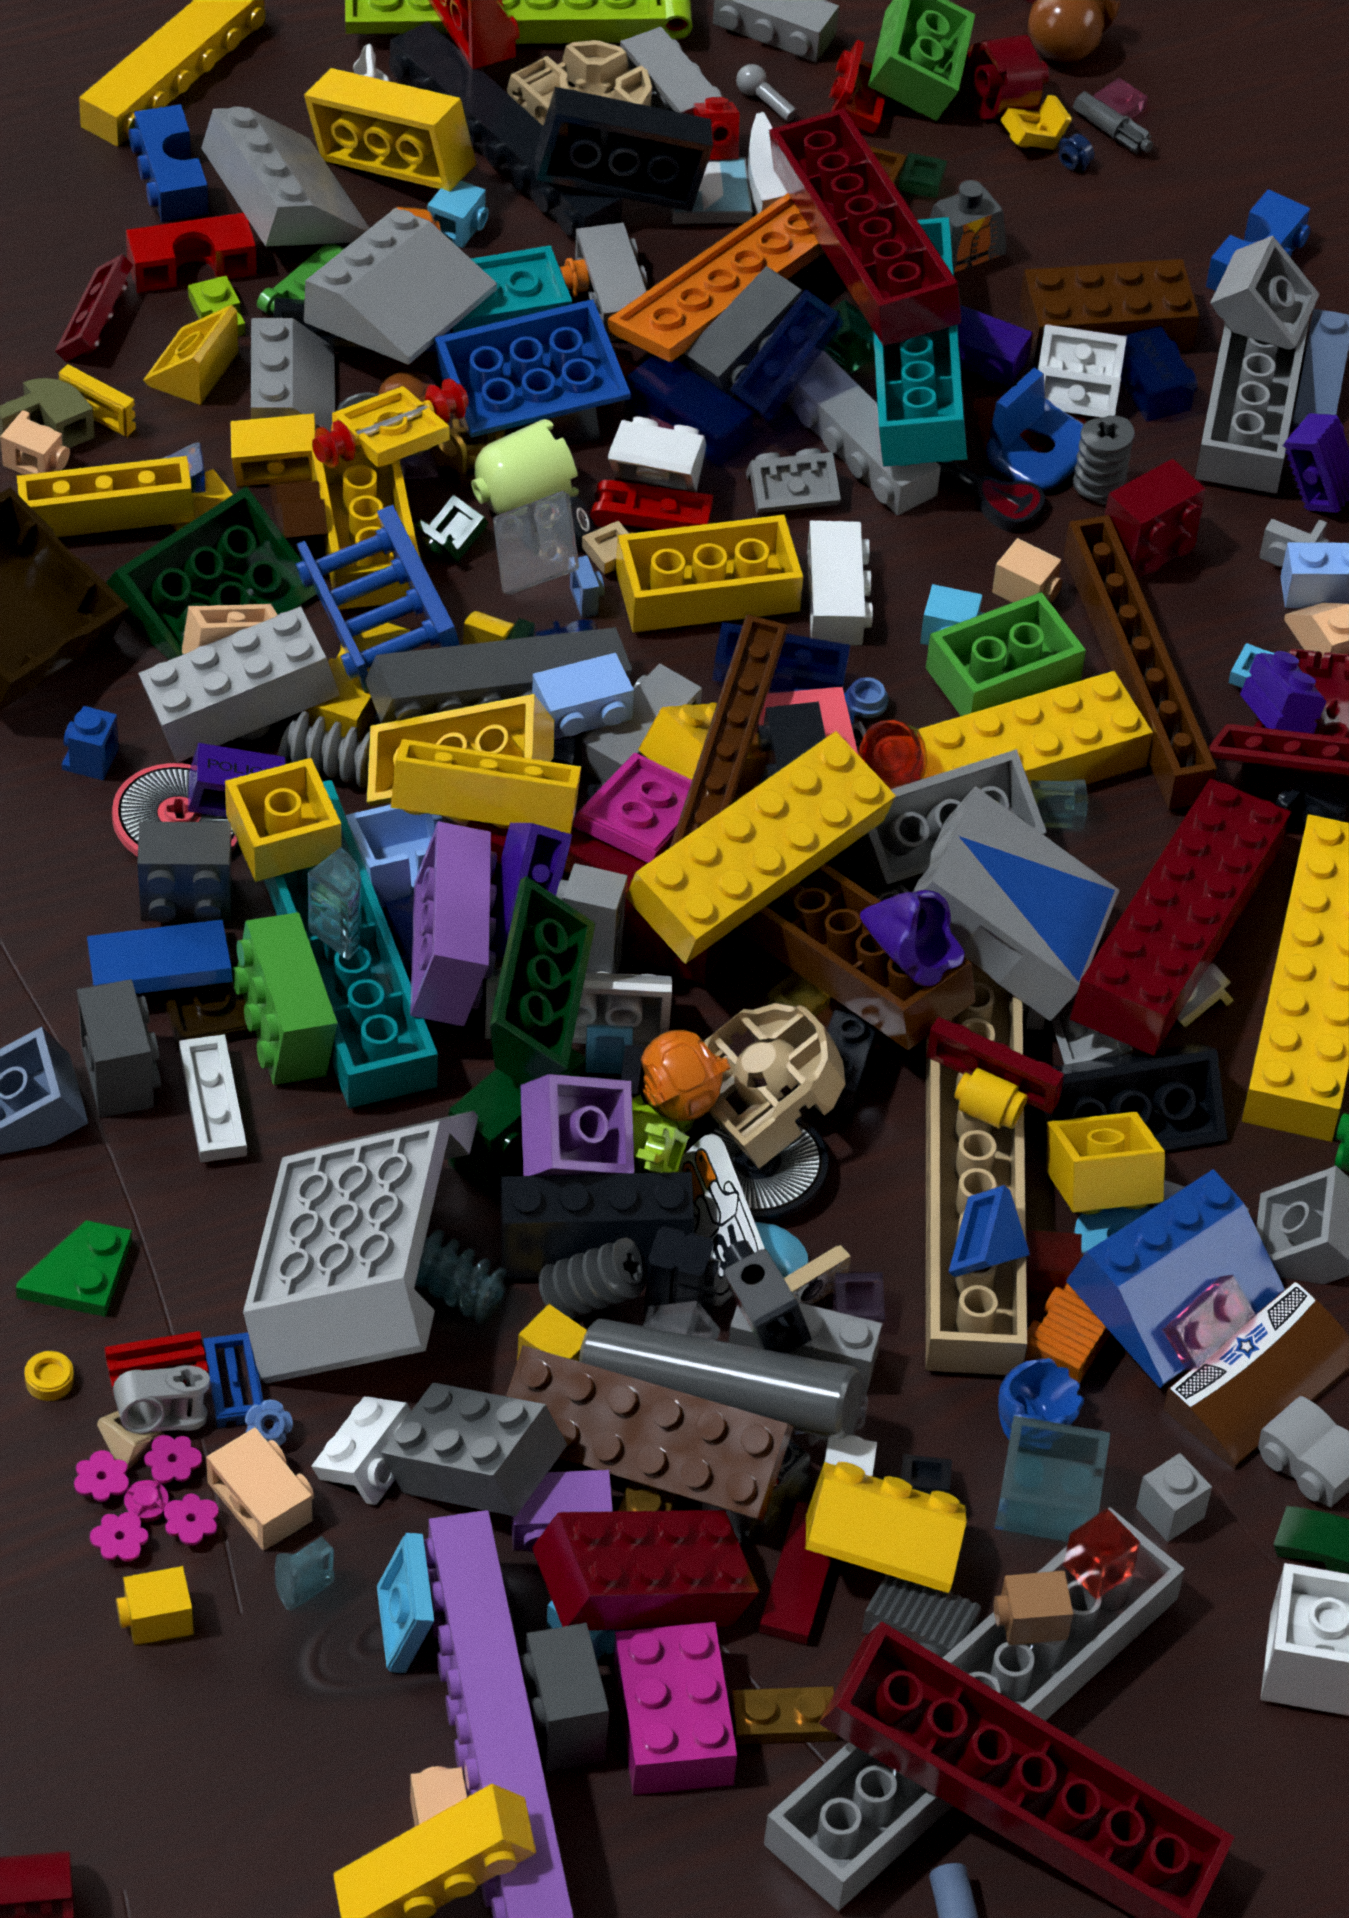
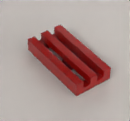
[104,1331,209,1396]

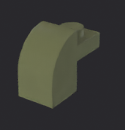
[0,378,95,448]

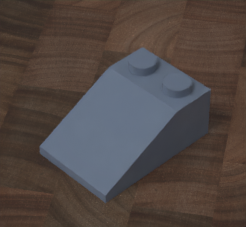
[0,1027,88,1155]

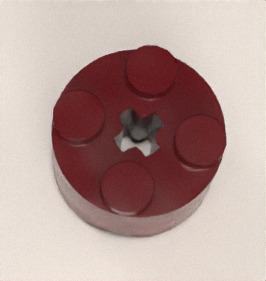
[963,35,1049,120]

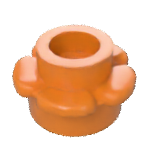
[559,258,589,298]

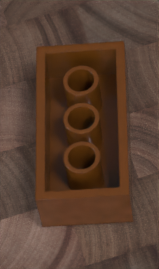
[1019,259,1199,362]

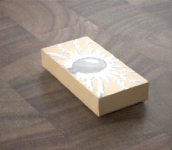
[784,1245,851,1305]

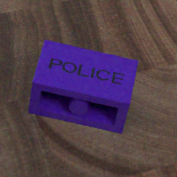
[188,743,285,817]

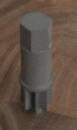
[1072,91,1153,154]

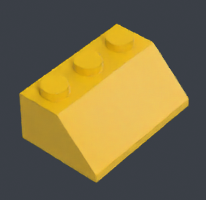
[806,1462,966,1593]

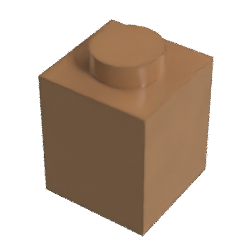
[994,1571,1073,1645]

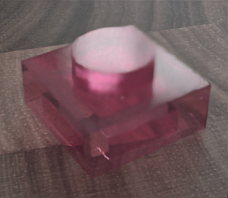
[1093,78,1148,119]

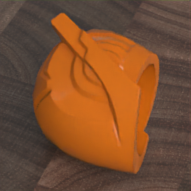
[641,1030,731,1121]

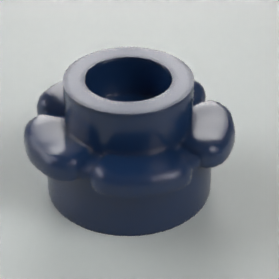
[1058,134,1095,172]

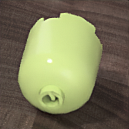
[471,419,579,520]

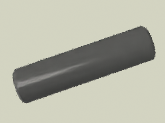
[579,1319,863,1439]

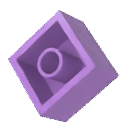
[521,1074,635,1176]

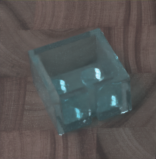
[994,1416,1110,1542]

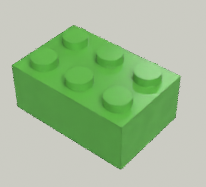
[868,0,975,121]
[926,592,1086,716]
[232,912,338,1085]

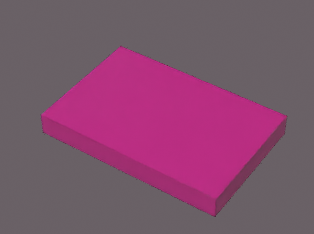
[573,753,692,863]

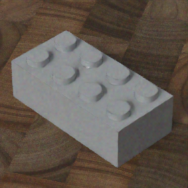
[138,606,340,763]

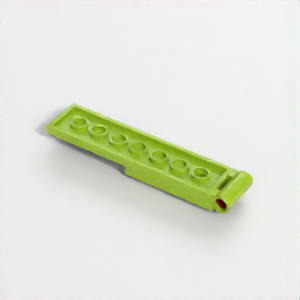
[345,0,692,44]

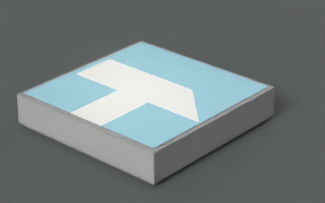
[671,157,753,224]

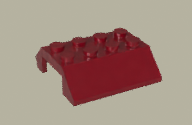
[1208,649,1349,778]

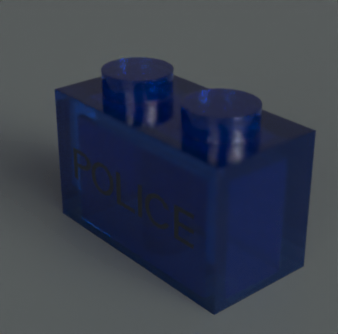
[1120,326,1198,422]

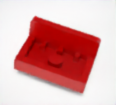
[829,39,886,134]

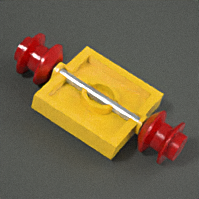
[312,378,469,468]

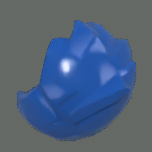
[998,1358,1085,1446]

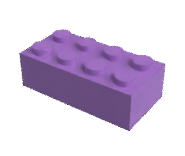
[410,821,497,1026]

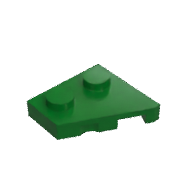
[16,1220,132,1317]

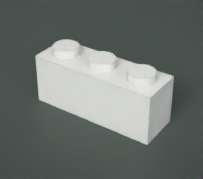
[807,521,873,645]

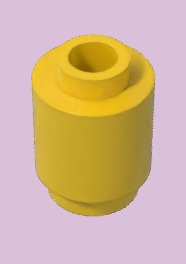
[954,1068,1027,1129]

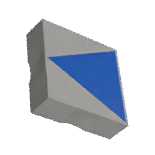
[913,786,1120,1021]

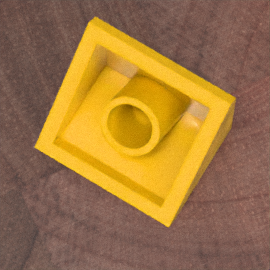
[143,305,238,405]

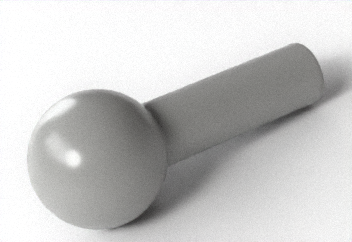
[736,64,798,122]

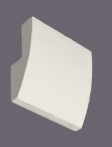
[1038,324,1127,418]

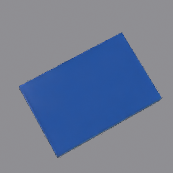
[87,919,233,994]

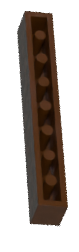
[1064,515,1217,810]

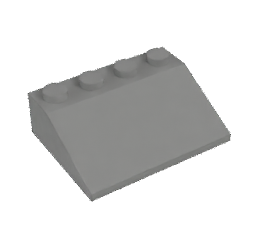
[202,106,370,246]
[304,208,497,365]

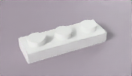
[179,1034,247,1163]

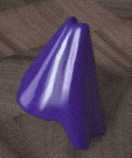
[860,890,965,986]

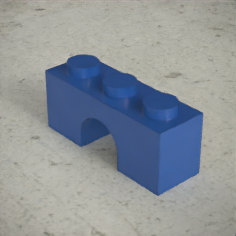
[129,104,209,222]
[1206,189,1311,291]

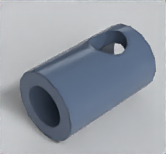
[929,1863,978,1918]

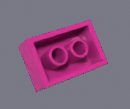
[613,1622,737,1795]

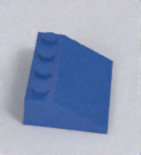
[435,299,631,438]
[1066,1169,1285,1388]

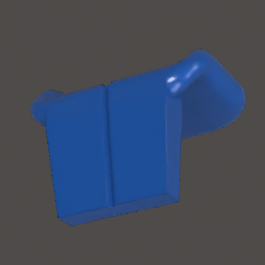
[986,368,1084,492]

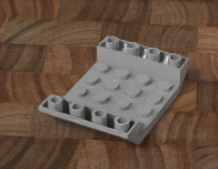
[243,1111,478,1384]

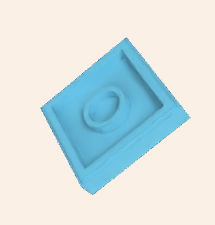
[377,1533,434,1673]

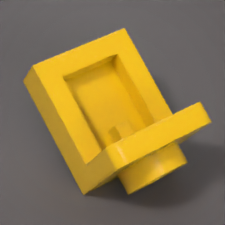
[1000,95,1072,150]

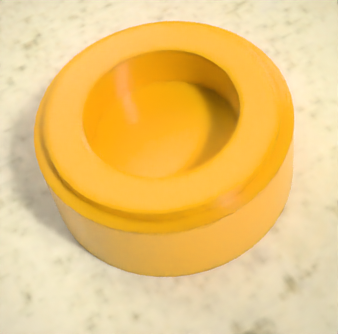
[24,1351,74,1401]

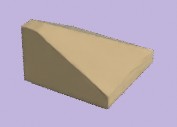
[97,1411,165,1470]

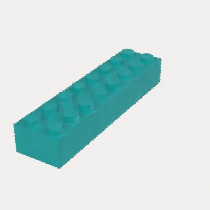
[874,217,967,467]
[264,780,438,1109]

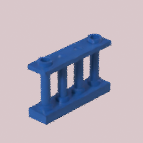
[295,505,460,693]

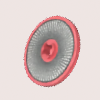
[112,763,239,857]

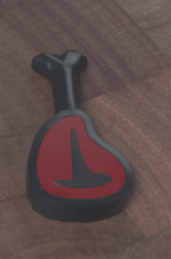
[937,460,1045,534]

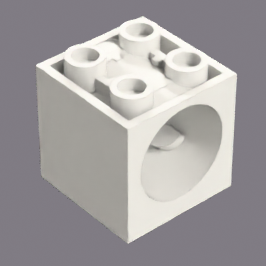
[1260,1563,1349,1716]

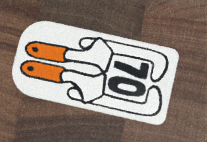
[678,1134,765,1306]

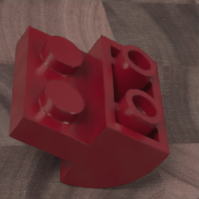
[0,1851,74,1918]

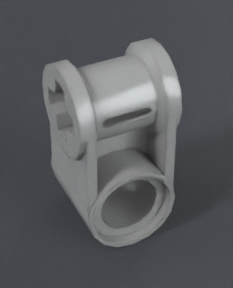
[113,1365,210,1434]

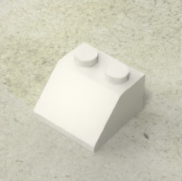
[608,417,707,492]

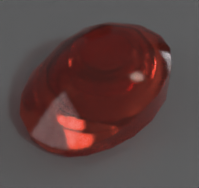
[859,720,928,789]

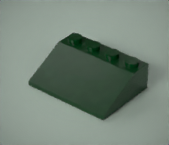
[106,486,317,660]

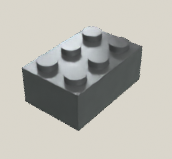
[380,1383,567,1517]

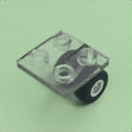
[493,491,595,595]

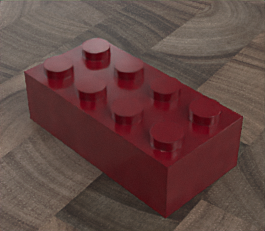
[532,1510,759,1630]

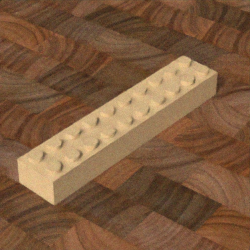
[926,962,1027,1375]

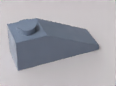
[1292,309,1349,429]

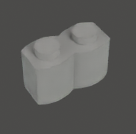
[1258,1396,1349,1507]

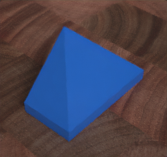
[949,1185,1030,1278]

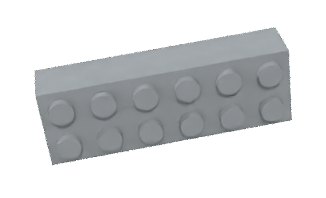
[1195,287,1315,494]

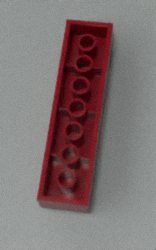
[769,108,961,346]
[1070,778,1291,1056]
[818,1621,1235,1918]

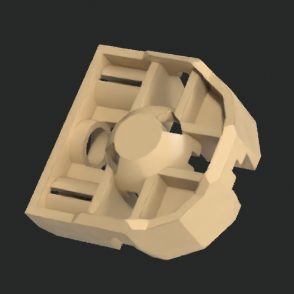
[507,40,652,125]
[704,1003,845,1169]

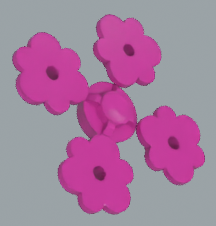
[74,1435,219,1562]

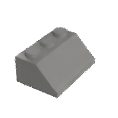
[251,318,335,432]

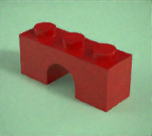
[126,213,257,293]

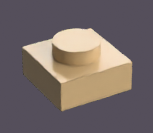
[582,521,629,575]

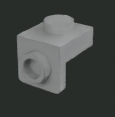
[1259,519,1330,567]

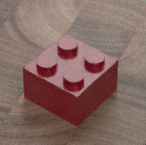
[1105,458,1206,579]

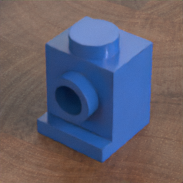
[62,706,119,781]

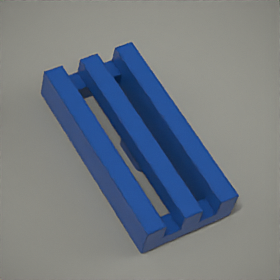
[203,1332,263,1428]

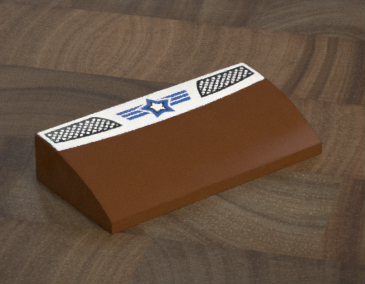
[1163,1281,1349,1470]

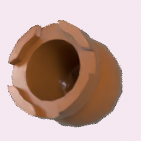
[1027,0,1120,63]

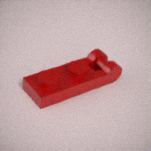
[590,480,713,530]

